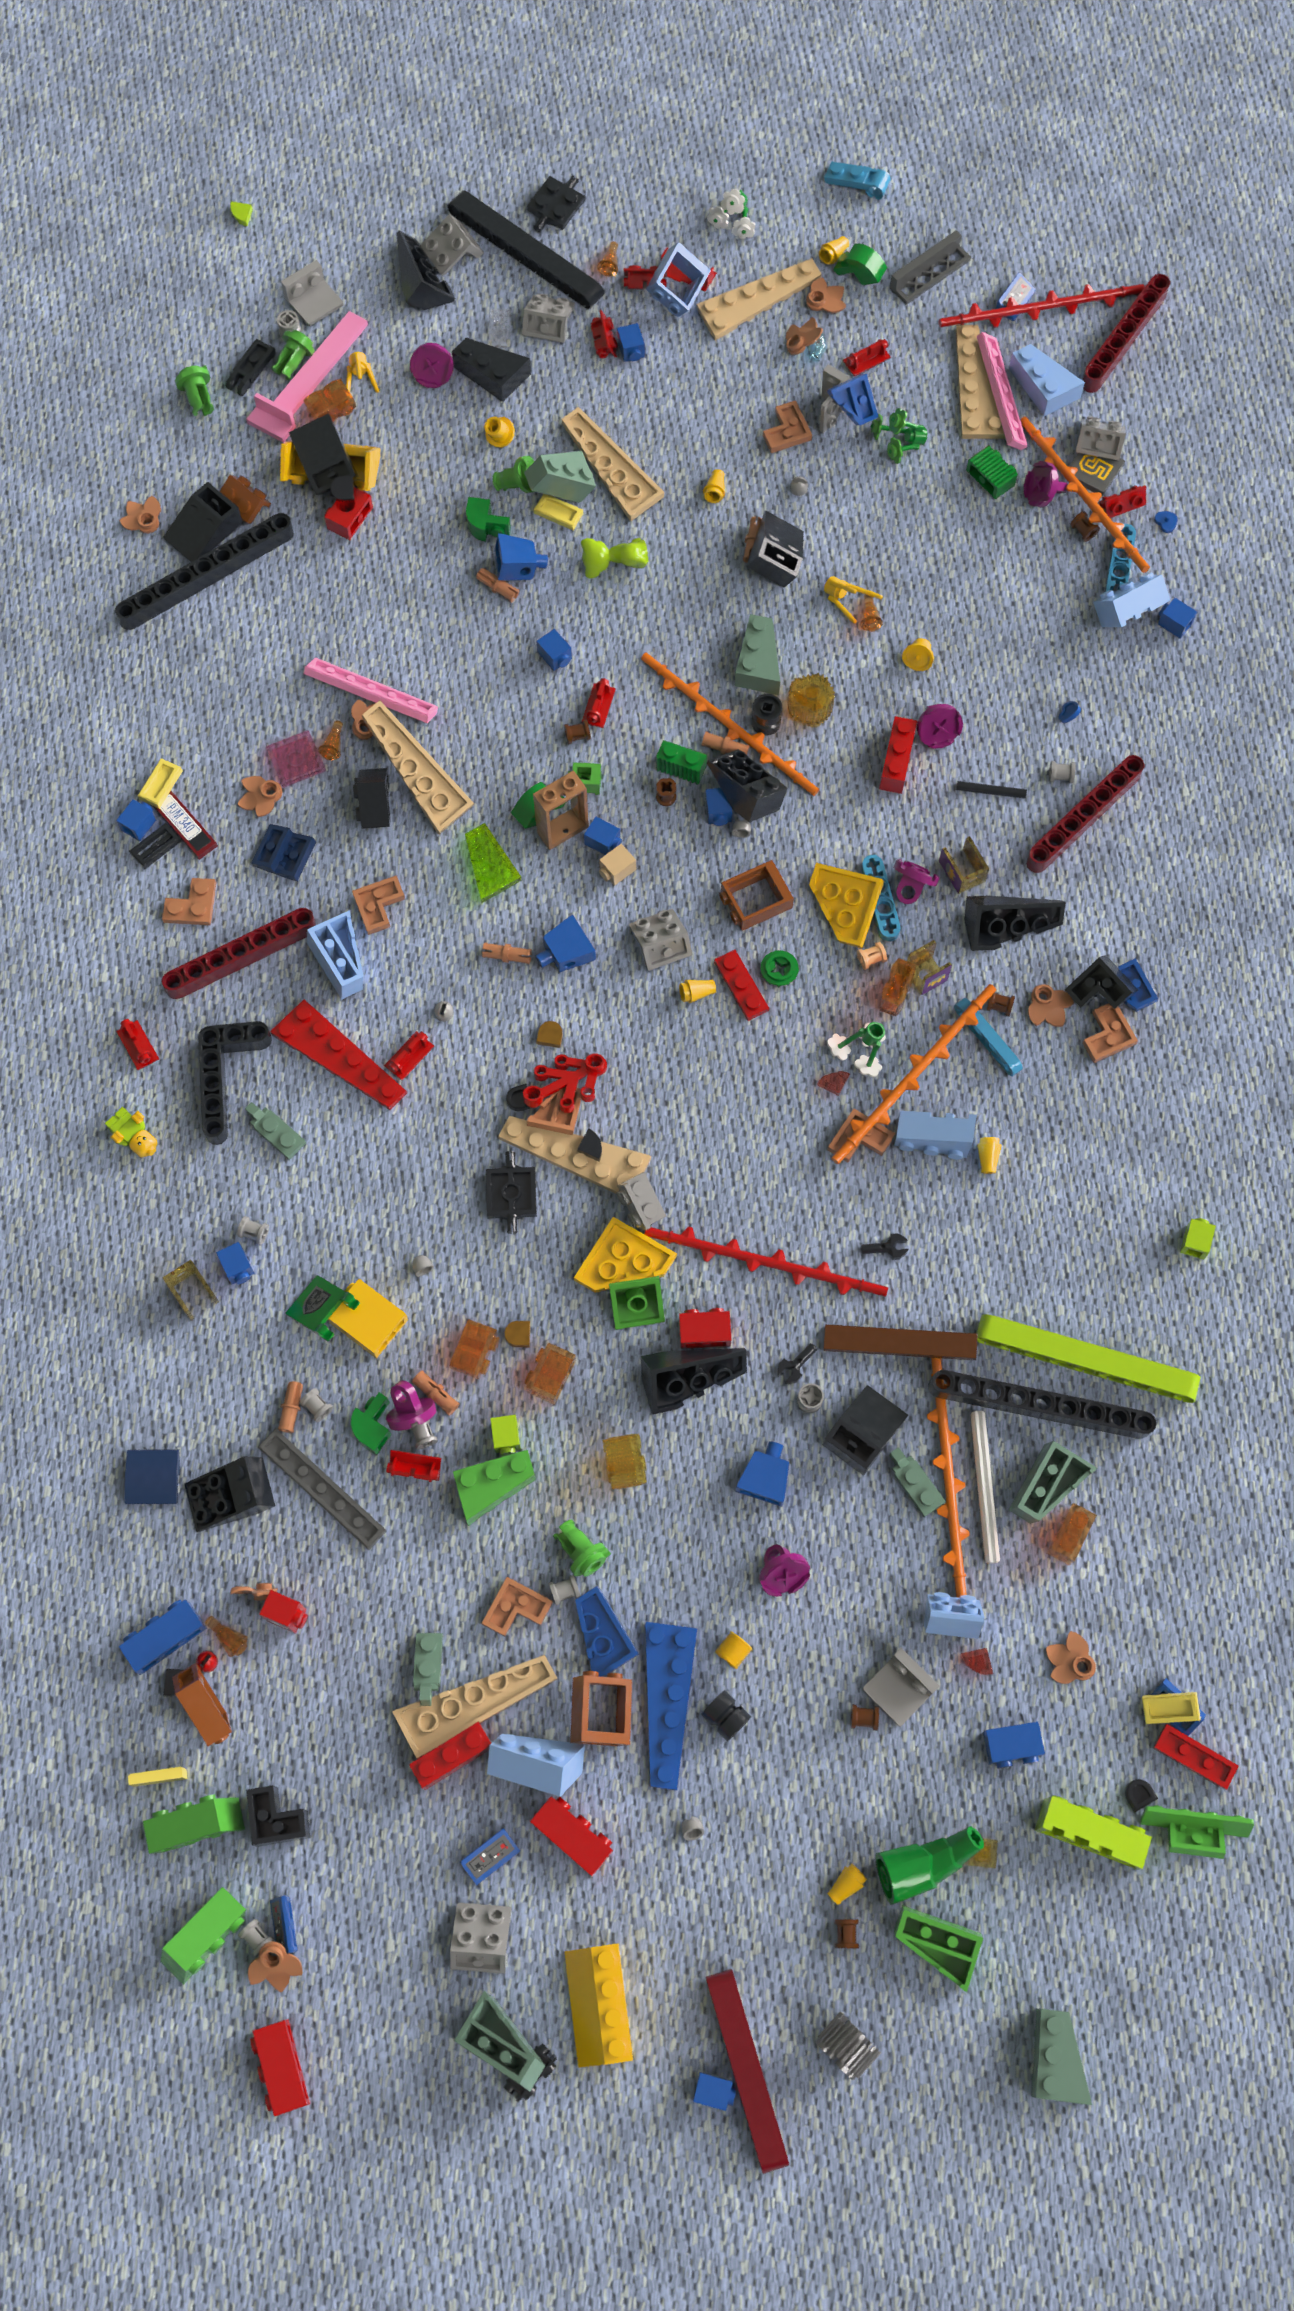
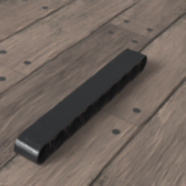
[447,190,605,310]
[115,513,294,630]
[928,1370,1157,1439]

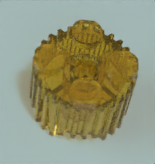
[787,673,835,728]
[602,1433,647,1489]

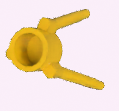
[344,352,379,406]
[824,576,883,624]

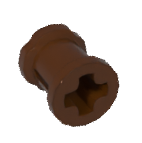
[1070,511,1100,542]
[564,720,591,745]
[656,778,677,807]
[986,991,1015,1017]
[850,1704,879,1731]
[834,1919,859,1948]

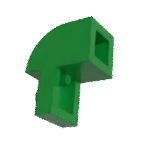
[833,244,887,285]
[466,497,511,542]
[511,782,566,829]
[351,1392,391,1456]

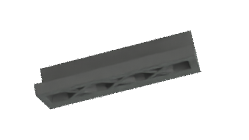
[890,231,971,305]

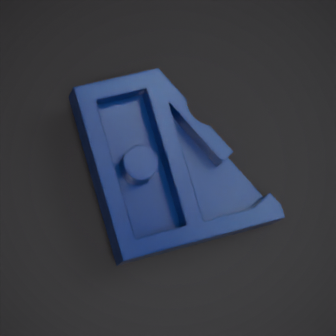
[827,373,878,426]
[1118,958,1158,1012]

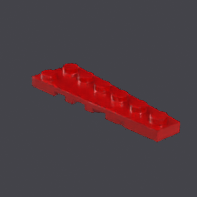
[270,999,407,1110]

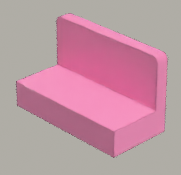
[246,393,296,443]

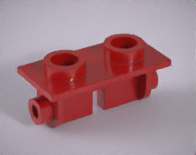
[624,265,667,289]
[591,310,618,359]
[843,339,891,376]
[1099,485,1146,518]
[581,678,616,728]
[116,1019,159,1070]
[384,1031,434,1081]
[386,1450,441,1483]

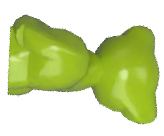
[581,538,649,578]

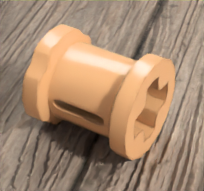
[857,942,887,970]

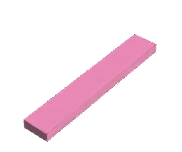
[274,311,368,415]
[976,332,1027,450]
[304,658,438,723]

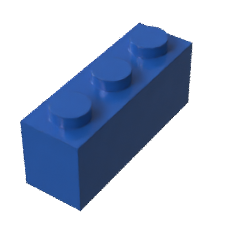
[118,1599,207,1675]

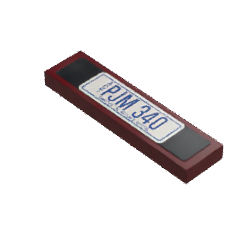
[153,791,218,860]

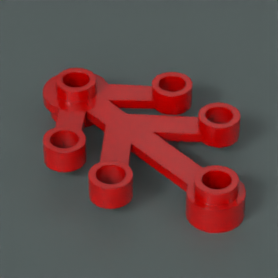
[523,1053,607,1113]

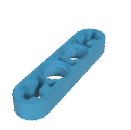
[1105,524,1136,592]
[862,855,900,941]
[954,998,1023,1077]

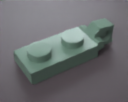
[245,1102,306,1160]
[889,1447,946,1517]
[413,1633,443,1706]

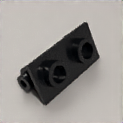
[504,2043,557,2103]

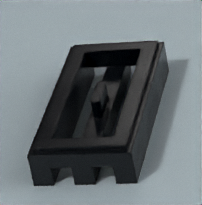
[129,823,181,869]

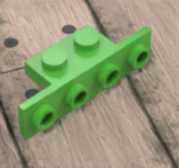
[1141,1805,1254,1859]

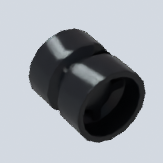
[751,694,782,735]
[701,1690,752,1742]

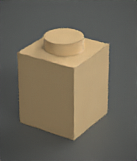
[599,843,636,886]

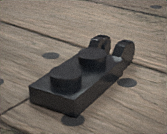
[226,339,276,396]

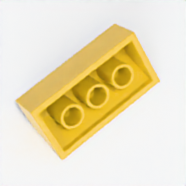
[564,1943,633,2068]

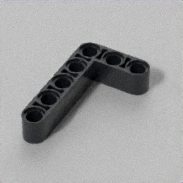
[198,1021,272,1145]

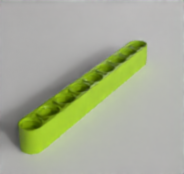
[976,1314,1201,1403]

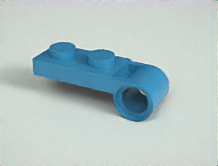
[824,161,891,200]

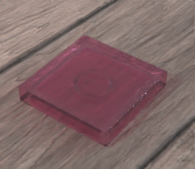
[265,730,326,788]

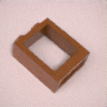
[719,860,794,931]
[172,1663,232,1746]
[570,1671,632,1746]

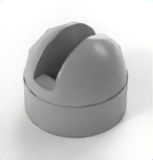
[790,476,808,496]
[732,819,751,838]
[434,1001,454,1022]
[412,1255,434,1277]
[682,1816,704,1841]

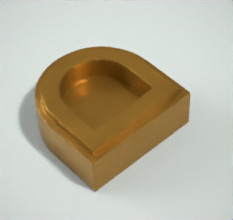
[536,1021,563,1048]
[504,1321,530,1348]

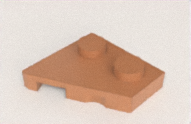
[527,1087,582,1135]

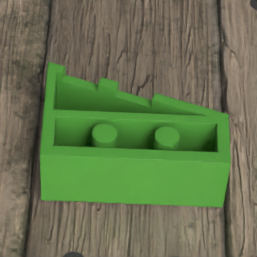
[453,1450,536,1526]
[143,1794,245,1854]
[160,1887,246,1985]
[894,1905,983,1993]

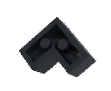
[353,768,391,829]
[1065,955,1138,1009]
[246,1785,311,1847]

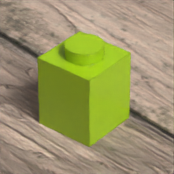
[1180,1218,1216,1260]
[490,1414,521,1456]

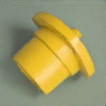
[484,416,515,448]
[902,638,934,671]

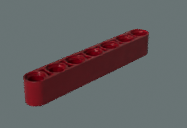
[1082,274,1170,393]
[1026,755,1144,873]
[162,908,316,999]
[705,1968,790,2174]

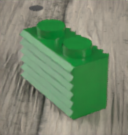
[966,445,1018,500]
[656,740,707,785]

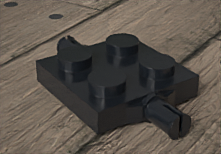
[527,175,585,233]
[486,1151,537,1234]

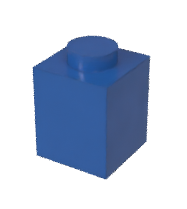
[617,323,645,362]
[1158,598,1197,639]
[536,628,572,671]
[705,788,732,826]
[116,799,156,842]
[584,816,622,855]
[216,1242,255,1284]
[693,2072,736,2111]

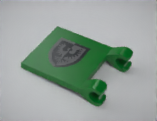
[285,1275,360,1342]

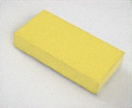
[534,494,584,530]
[138,758,182,809]
[1142,1692,1201,1724]
[128,1767,187,1787]

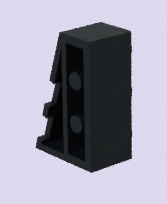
[452,338,531,402]

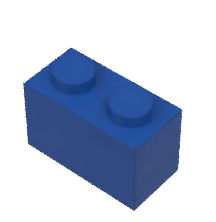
[983,1721,1045,1769]

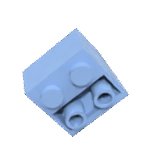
[924,1592,984,1639]

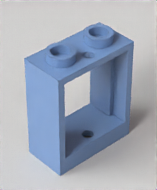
[645,242,711,317]

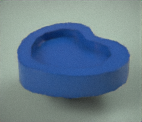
[1154,511,1178,533]
[1058,701,1081,723]

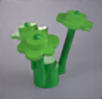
[870,408,927,464]

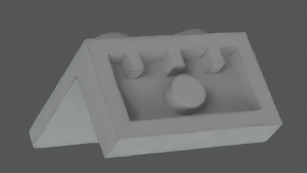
[421,214,484,275]
[281,260,343,326]
[522,294,575,343]
[820,364,850,434]
[1075,416,1126,460]
[629,909,693,971]
[616,1172,666,1230]
[863,1648,940,1727]
[450,1903,511,1974]

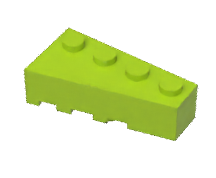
[1034,1795,1152,1870]

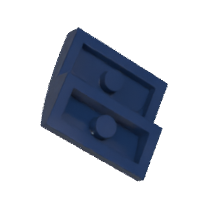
[251,824,316,881]
[125,1449,180,1504]

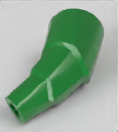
[875,1826,984,1905]

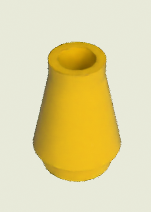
[819,236,849,265]
[703,469,725,503]
[679,979,716,1003]
[977,1137,1002,1174]
[827,1864,867,1905]

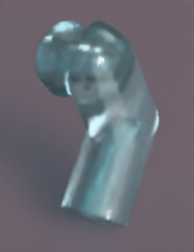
[810,333,827,362]

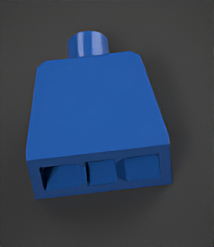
[494,533,548,581]
[535,915,596,972]
[736,1441,789,1507]

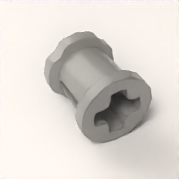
[1049,761,1075,783]
[237,1216,269,1245]
[300,1388,333,1422]
[410,1419,438,1450]
[549,1575,581,1605]
[238,1919,274,1957]

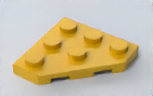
[809,863,884,948]
[574,1217,677,1293]

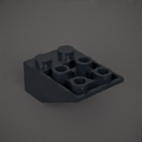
[289,413,359,495]
[163,481,243,562]
[746,511,804,588]
[707,749,788,822]
[822,1385,909,1476]
[184,1456,275,1532]

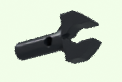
[860,1233,909,1260]
[777,1343,817,1384]

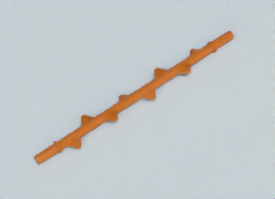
[1020,417,1150,573]
[641,652,819,796]
[831,984,996,1164]
[927,1358,970,1598]

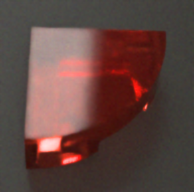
[817,1071,850,1096]
[960,1648,993,1676]

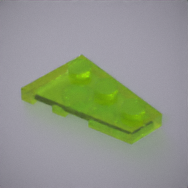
[465,823,522,904]

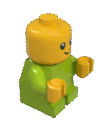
[105,1106,157,1158]

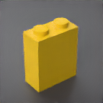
[328,1279,408,1359]

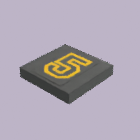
[1070,453,1125,497]

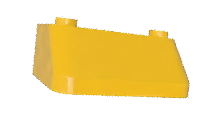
[280,440,381,491]

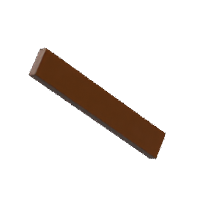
[824,1324,978,1360]

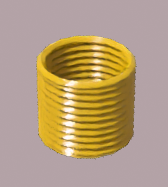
[715,1631,752,1669]

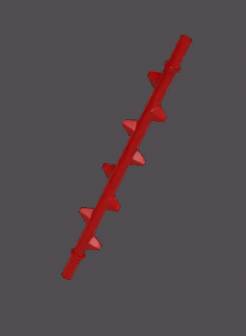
[939,284,1145,328]
[644,1226,888,1297]

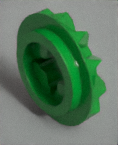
[760,950,799,988]

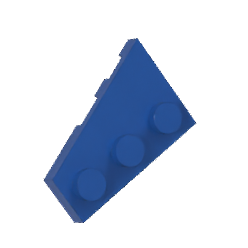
[575,1586,639,1677]

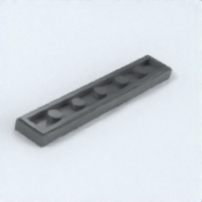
[258,1428,387,1550]

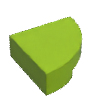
[230,201,253,226]

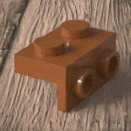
[220,475,271,524]

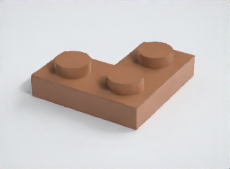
[763,400,812,453]
[352,875,405,935]
[162,878,216,925]
[1083,1003,1138,1063]
[827,1109,896,1162]
[482,1577,553,1637]

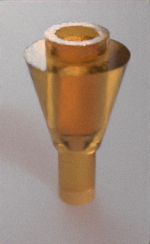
[597,241,618,276]
[860,595,883,632]
[318,720,343,760]
[205,1616,248,1657]

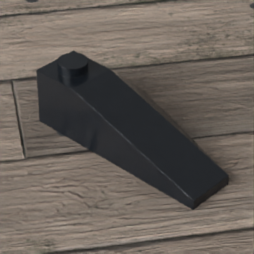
[397,230,455,310]
[964,895,1066,951]
[641,1348,747,1414]

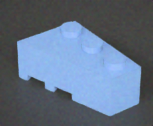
[1009,344,1085,416]
[1093,572,1170,627]
[307,910,364,1000]
[894,1111,977,1160]
[487,1734,585,1797]

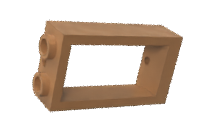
[533,770,589,850]

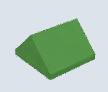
[609,1276,665,1330]

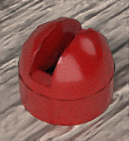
[196,1651,218,1673]

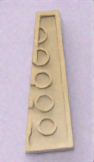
[697,258,822,340]
[955,325,1005,439]
[562,407,664,521]
[362,700,474,834]
[498,1116,651,1194]
[392,1655,558,1759]

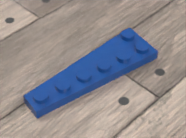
[645,1622,697,1791]

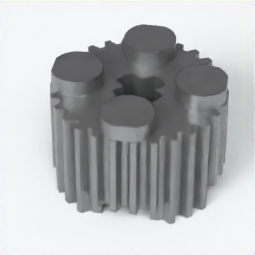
[815,2011,881,2081]

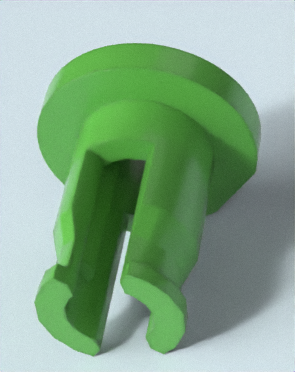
[271,329,315,381]
[175,365,214,416]
[492,456,535,493]
[553,1519,611,1577]

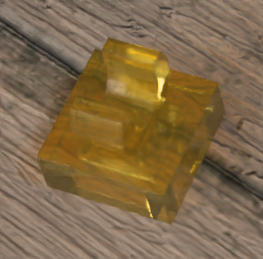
[968,1839,998,1869]

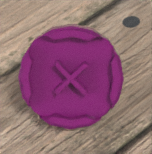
[410,343,454,388]
[1024,461,1068,508]
[916,704,963,749]
[893,859,940,904]
[386,1380,436,1431]
[759,1544,811,1597]

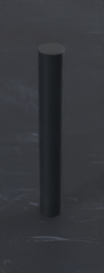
[956,781,1027,799]

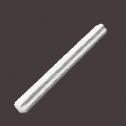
[970,1411,1000,1564]

